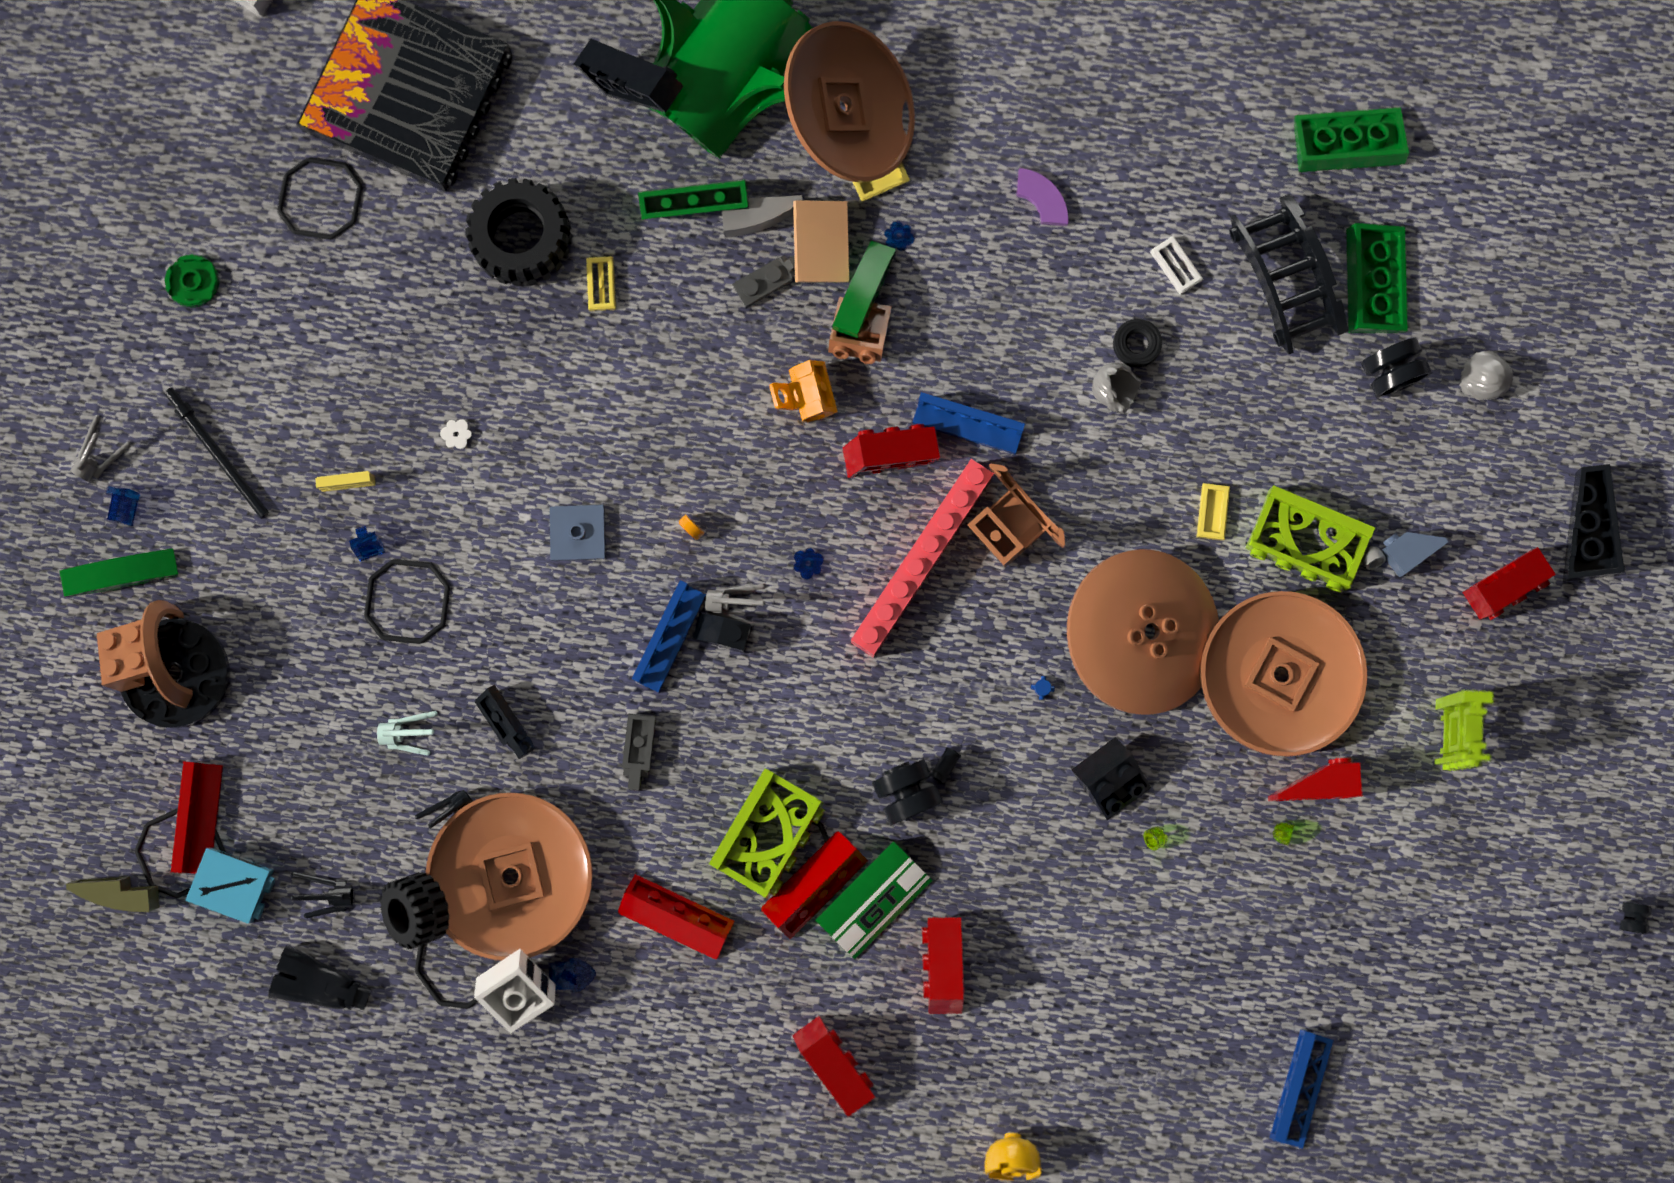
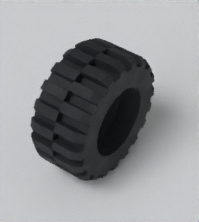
[465,178,572,287]

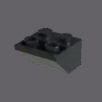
[1071,737,1151,821]

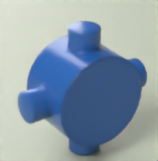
[1031,676,1055,700]

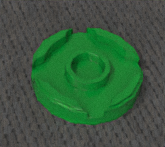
[164,254,220,308]

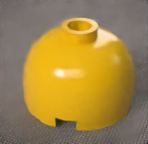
[985,1133,1041,1181]

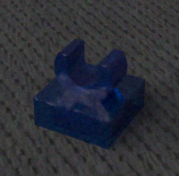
[349,525,386,562]

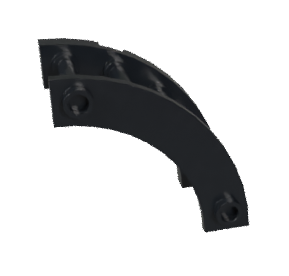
[1229,194,1349,354]

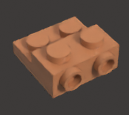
[828,297,892,364]

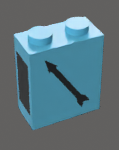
[185,848,275,924]

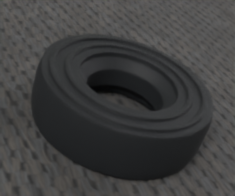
[1113,319,1162,368]

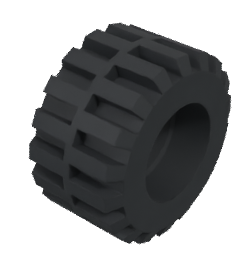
[380,872,450,949]

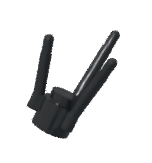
[415,789,473,828]
[291,872,353,918]

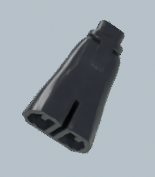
[268,945,372,1010]

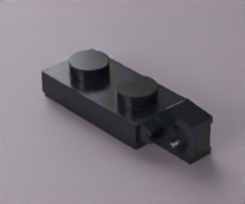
[475,685,535,759]

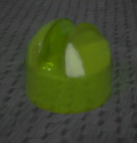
[1273,822,1295,846]
[1143,826,1168,851]

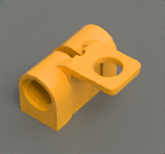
[770,360,838,422]

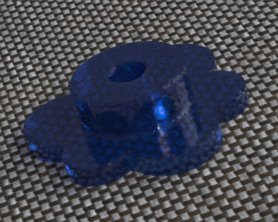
[884,221,914,251]
[793,548,824,579]

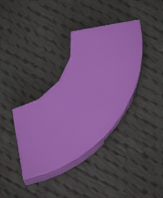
[1016,168,1068,226]

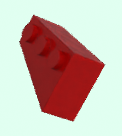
[842,424,940,478]
[1462,547,1556,620]
[922,917,964,1014]
[792,1016,875,1117]

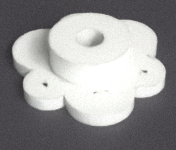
[440,419,472,449]

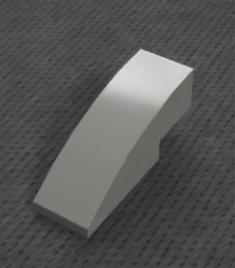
[722,195,802,238]

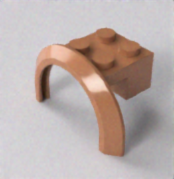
[967,463,1065,568]
[97,600,193,708]

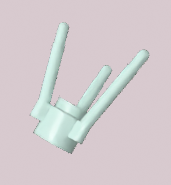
[377,711,438,756]

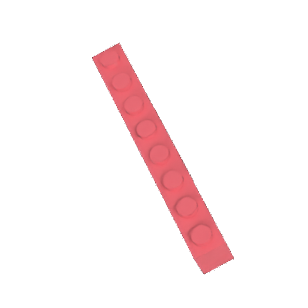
[851,459,994,658]

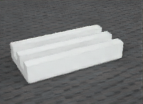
[1150,236,1203,295]

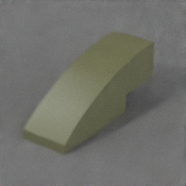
[66,876,160,912]

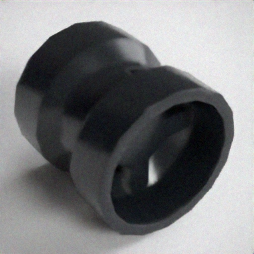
[1619,902,1652,934]

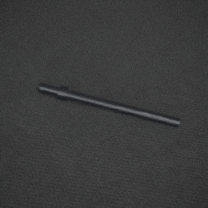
[164,387,269,519]

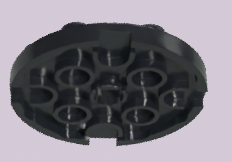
[121,619,230,728]

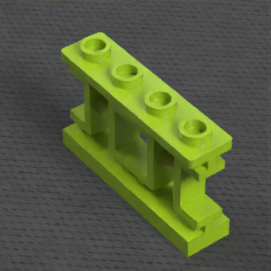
[1434,690,1493,771]

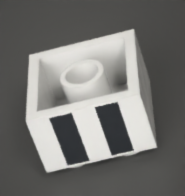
[474,949,556,1034]

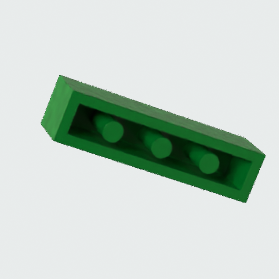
[638,179,749,220]

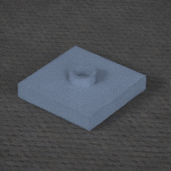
[550,505,606,561]

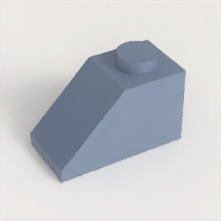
[1381,532,1448,577]

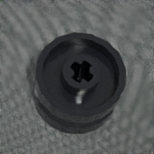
[1361,337,1433,398]

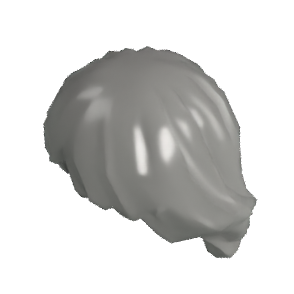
[1459,351,1513,400]
[1092,363,1141,414]

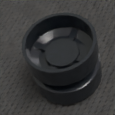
[871,759,944,826]

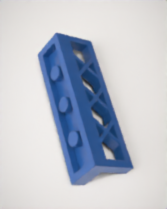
[912,392,1025,455]
[632,580,706,693]
[1269,1029,1334,1149]

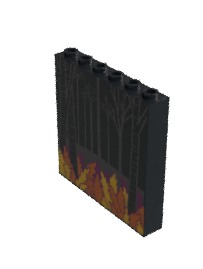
[297,0,513,192]

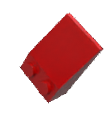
[1268,758,1362,801]

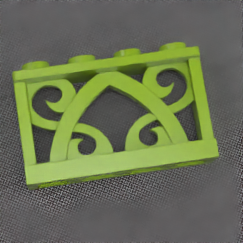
[1245,485,1375,592]
[709,768,825,899]

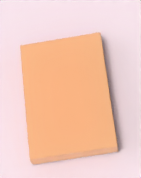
[793,200,849,283]

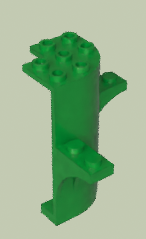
[647,0,813,159]

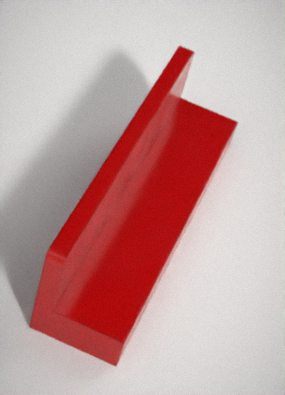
[171,761,223,874]
[761,831,868,939]
[618,874,735,960]

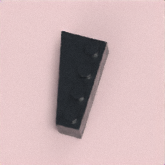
[573,38,684,112]
[1563,464,1625,582]

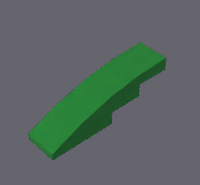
[832,241,896,338]
[59,548,178,598]

